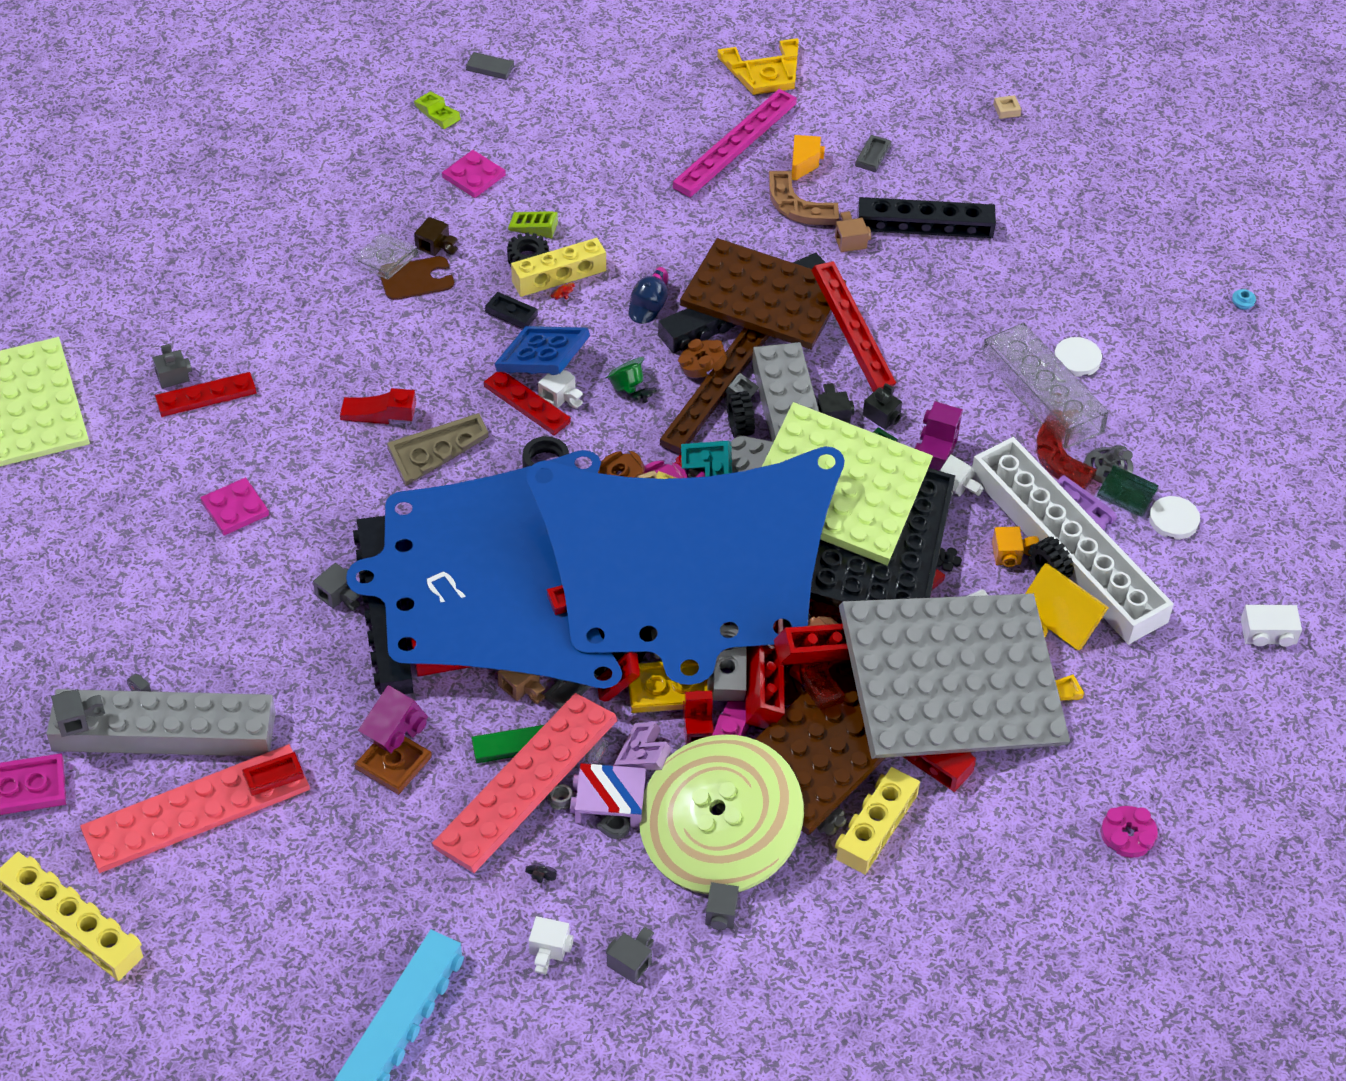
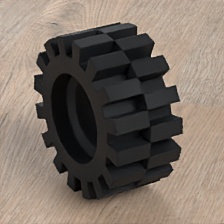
[507,233,549,267]
[726,391,755,437]
[1028,536,1074,578]

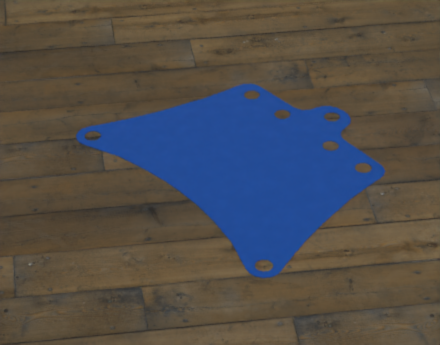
[526,446,845,685]
[346,450,622,689]

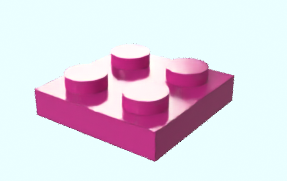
[442,150,506,198]
[200,477,269,536]

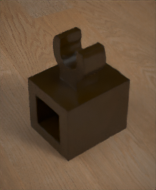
[414,217,458,256]

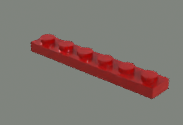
[811,261,896,392]

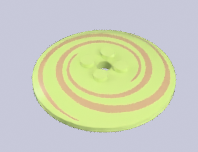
[639,735,804,895]

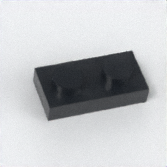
[485,292,538,329]

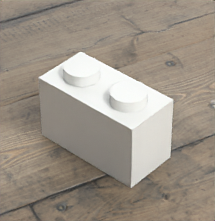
[1241,605,1302,647]

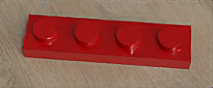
[155,372,257,417]
[484,372,571,436]

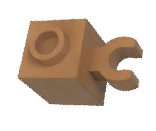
[835,211,871,252]
[498,670,545,704]

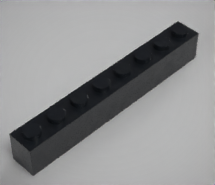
[658,252,826,353]
[353,516,414,695]

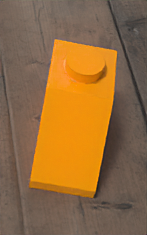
[792,135,825,181]

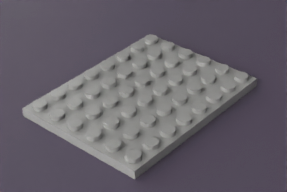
[839,593,1070,759]

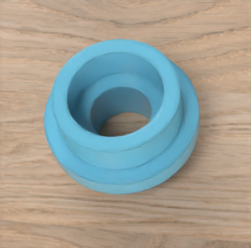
[1232,289,1256,309]

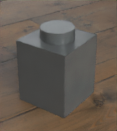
[705,882,739,930]

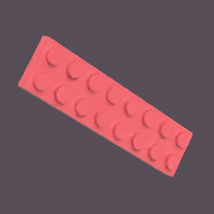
[432,693,618,873]
[80,744,310,873]

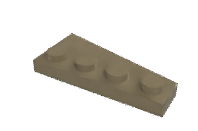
[387,413,488,486]

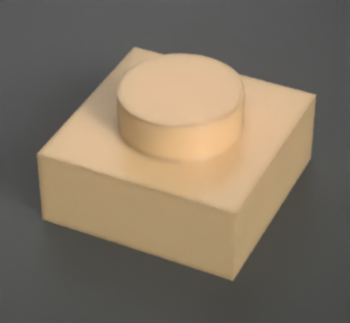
[993,95,1022,119]

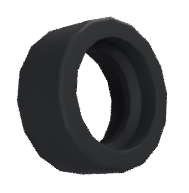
[522,436,569,468]

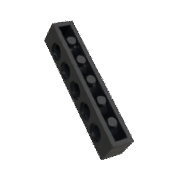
[857,197,996,238]

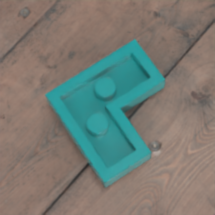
[681,441,732,477]

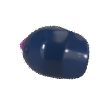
[629,267,669,324]

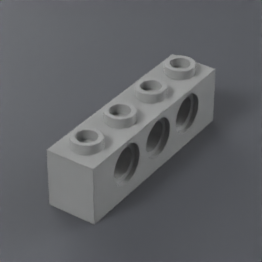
[707,622,746,701]

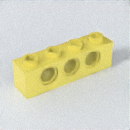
[511,238,606,297]
[835,767,920,875]

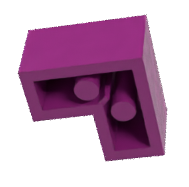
[915,401,963,471]
[358,685,428,754]

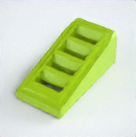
[508,211,558,239]

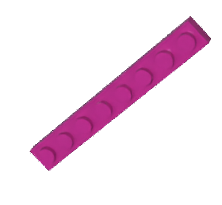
[673,89,797,198]

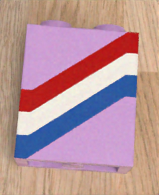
[570,763,646,828]

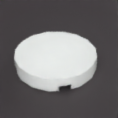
[1054,337,1102,377]
[1149,496,1200,540]

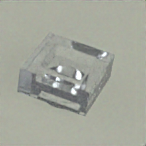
[585,738,609,765]

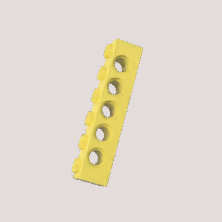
[0,851,143,982]

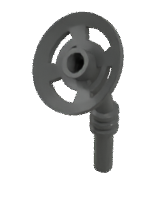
[1084,445,1133,485]

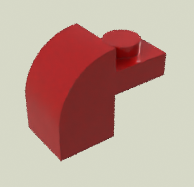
[683,690,714,745]

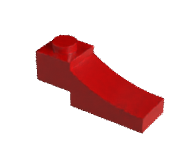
[340,388,416,424]

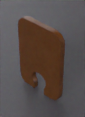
[380,256,454,300]

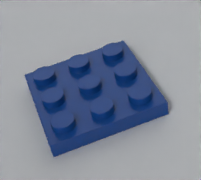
[494,326,590,375]

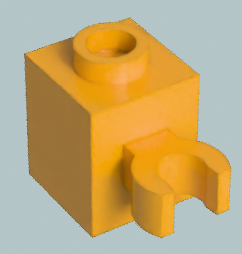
[992,527,1039,567]

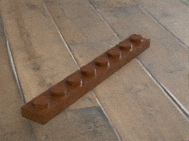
[660,327,769,455]

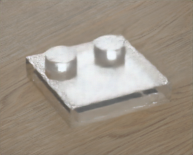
[352,232,418,279]

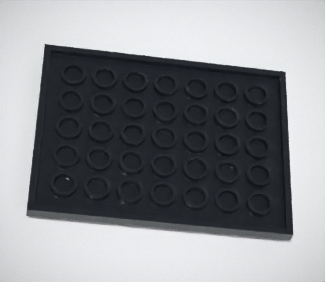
[810,468,956,607]

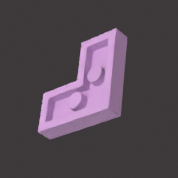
[614,722,672,771]

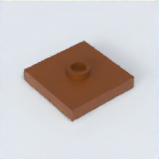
[355,737,432,795]

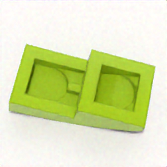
[414,91,461,129]

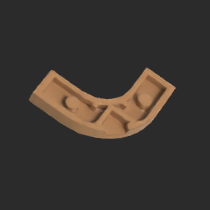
[769,171,839,225]

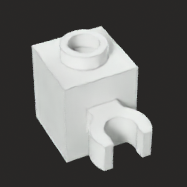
[538,370,583,409]
[940,455,984,497]
[528,916,574,975]

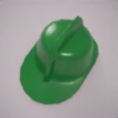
[605,357,644,394]

